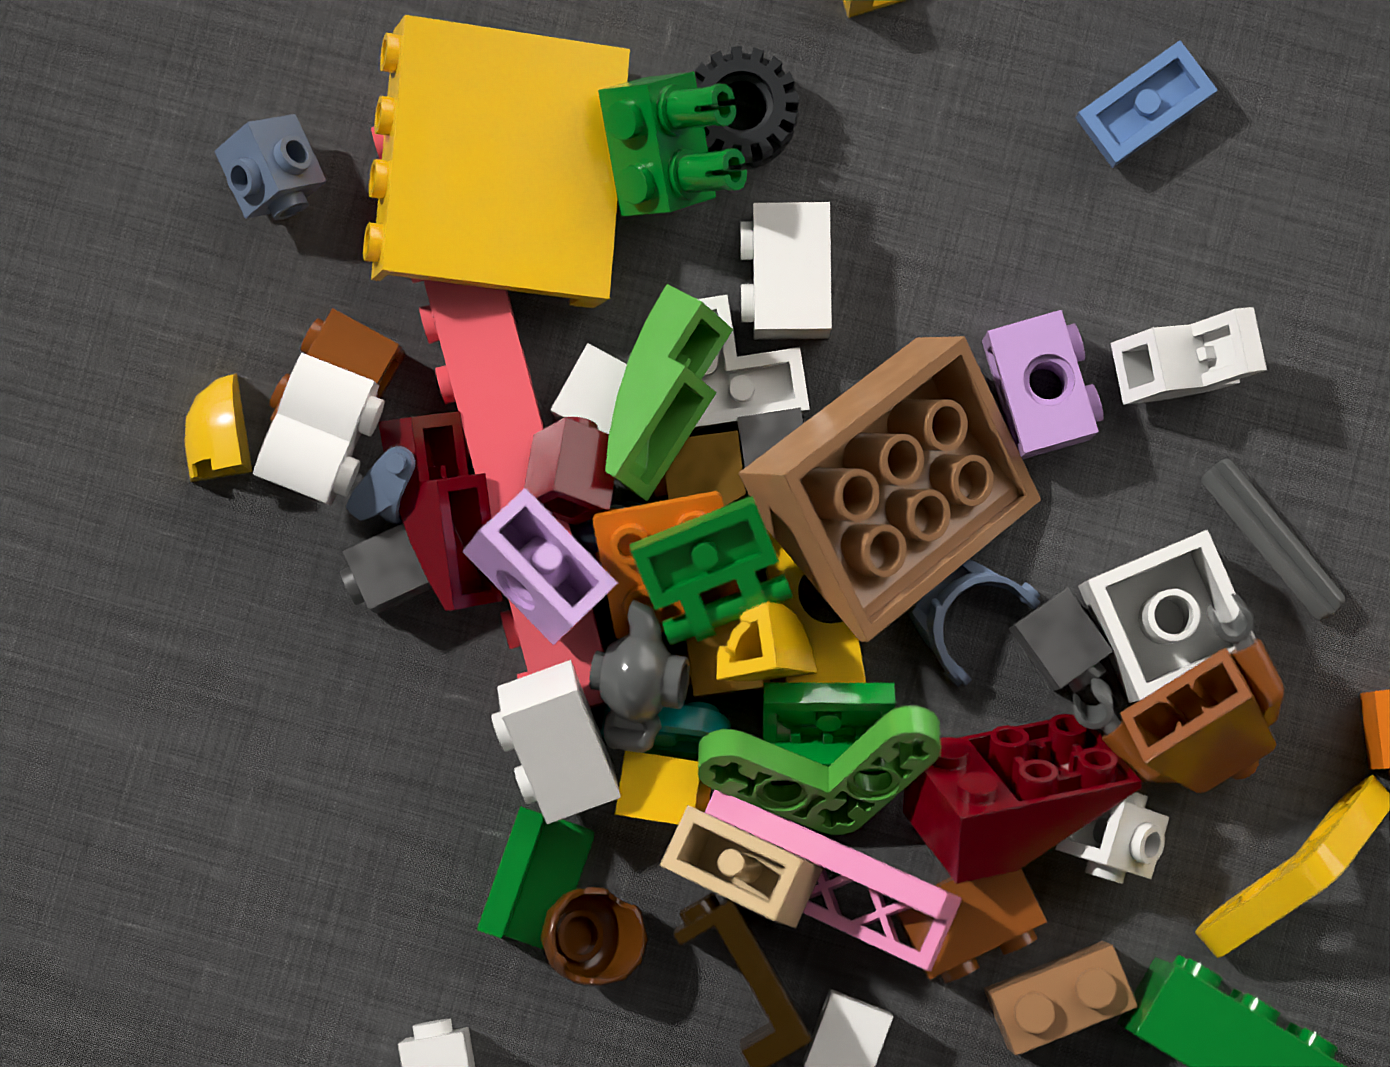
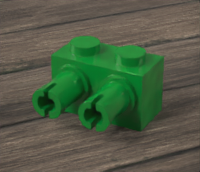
[598,71,747,216]

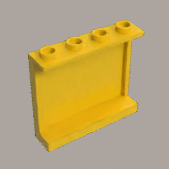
[363,15,630,308]

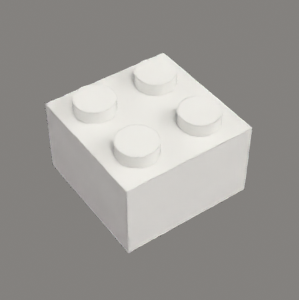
[1078,530,1255,703]

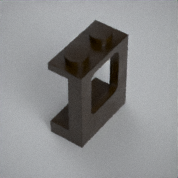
[674,892,812,1067]

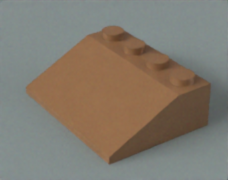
[738,336,1041,642]

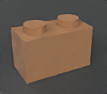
[984,941,1138,1056]

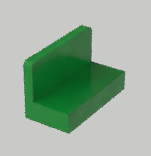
[477,806,595,950]

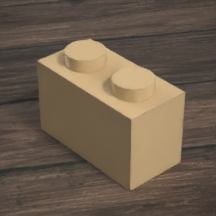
[660,806,823,928]

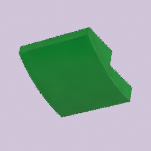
[763,682,895,803]

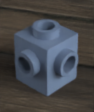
[214,114,327,220]

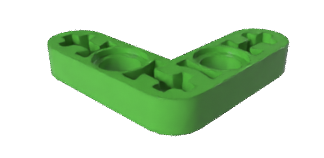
[698,706,941,835]

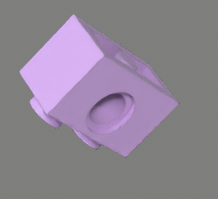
[982,310,1104,460]
[462,488,617,645]

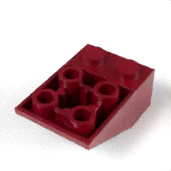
[903,714,1142,884]

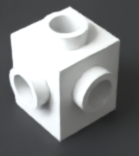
[1056,792,1169,884]

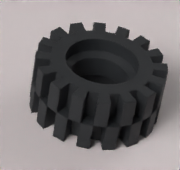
[695,46,799,169]

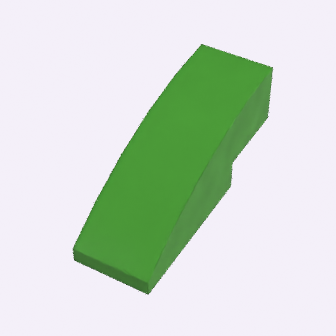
[606,284,734,501]

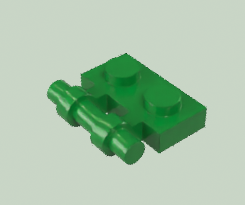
[630,496,794,646]

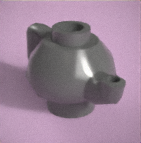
[589,600,690,753]

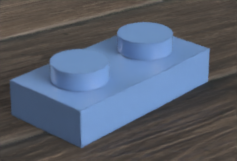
[1076,40,1218,168]

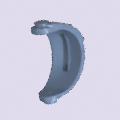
[346,446,415,526]
[908,559,1041,687]

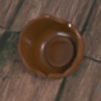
[541,887,648,987]

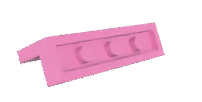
[705,790,962,971]

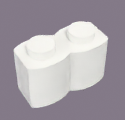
[253,353,384,506]

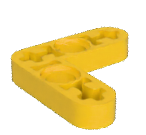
[1195,775,1390,958]

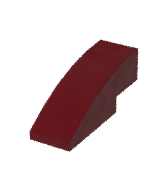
[378,411,502,611]

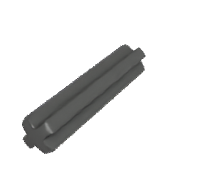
[1201,458,1346,620]

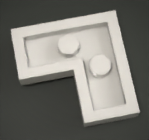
[693,295,810,431]

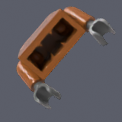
[1073,593,1284,793]

